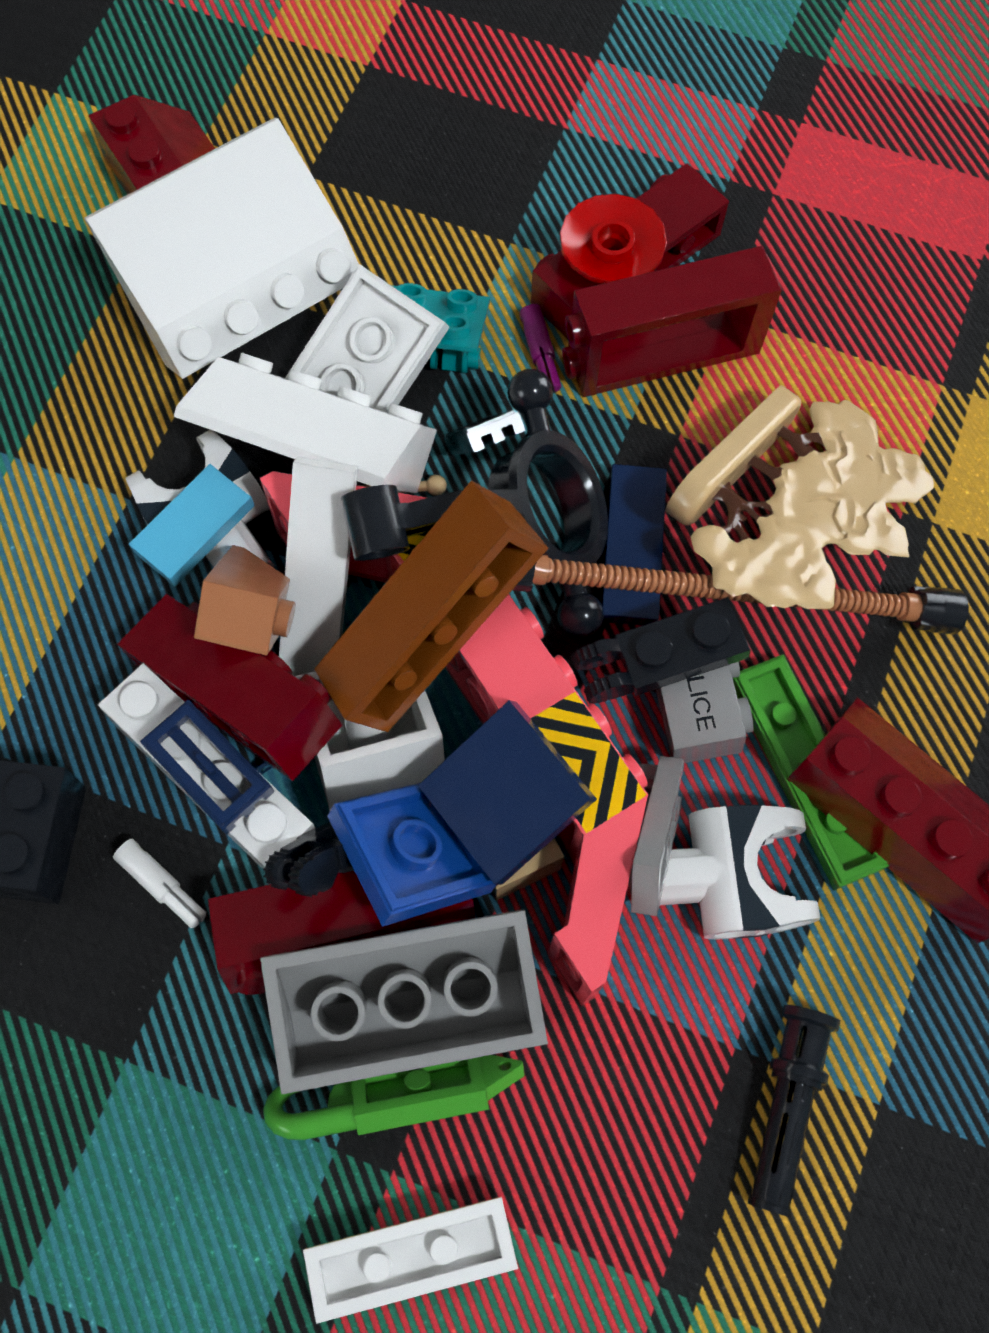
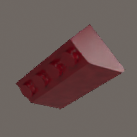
[88,95,215,194]
[786,697,989,944]

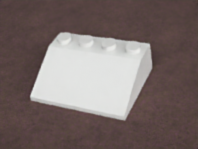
[84,118,359,379]

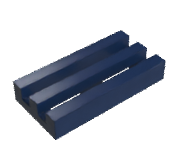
[140,699,274,835]

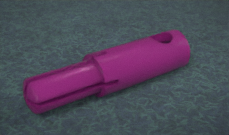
[519,304,561,393]

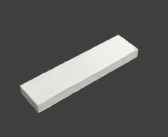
[279,457,358,676]

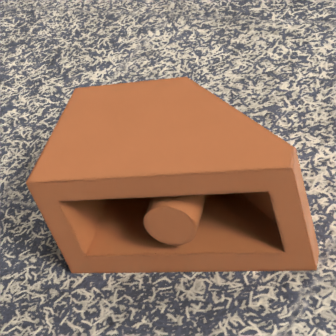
[194,545,296,655]

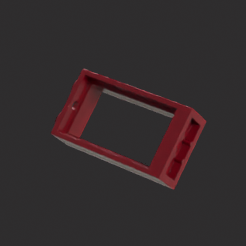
[562,245,782,397]

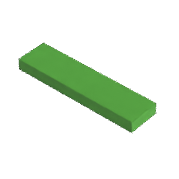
[733,654,889,891]

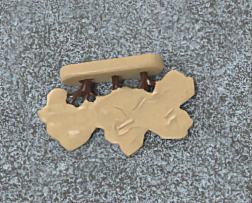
[665,385,934,609]

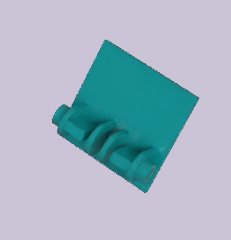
[391,283,490,373]

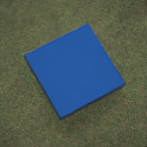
[327,783,496,927]

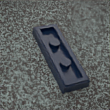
[602,464,667,626]

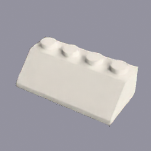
[173,353,437,493]

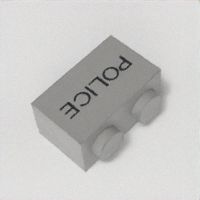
[656,662,753,763]

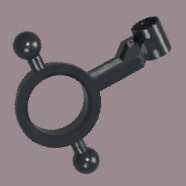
[341,369,608,638]

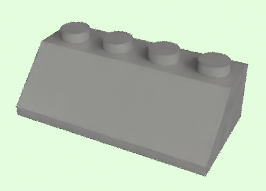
[260,909,548,1095]

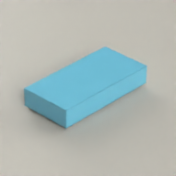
[128,464,255,587]

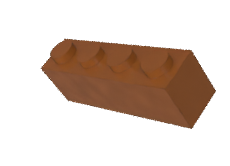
[314,480,549,732]

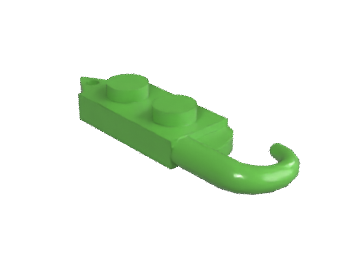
[263,1055,525,1140]

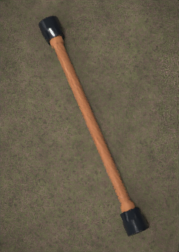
[513,555,969,634]

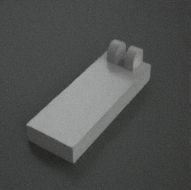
[631,756,684,916]

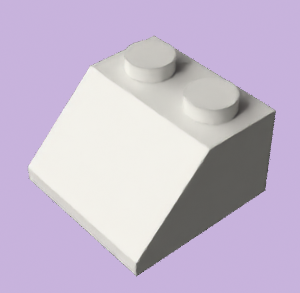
[295,671,445,810]

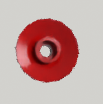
[560,194,667,284]

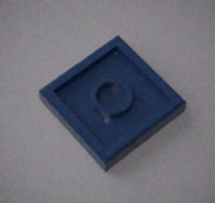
[418,700,597,885]

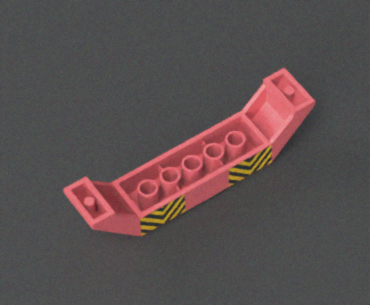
[260,471,648,1006]

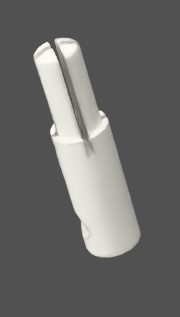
[113,838,206,928]

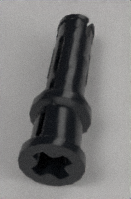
[747,1005,841,1217]

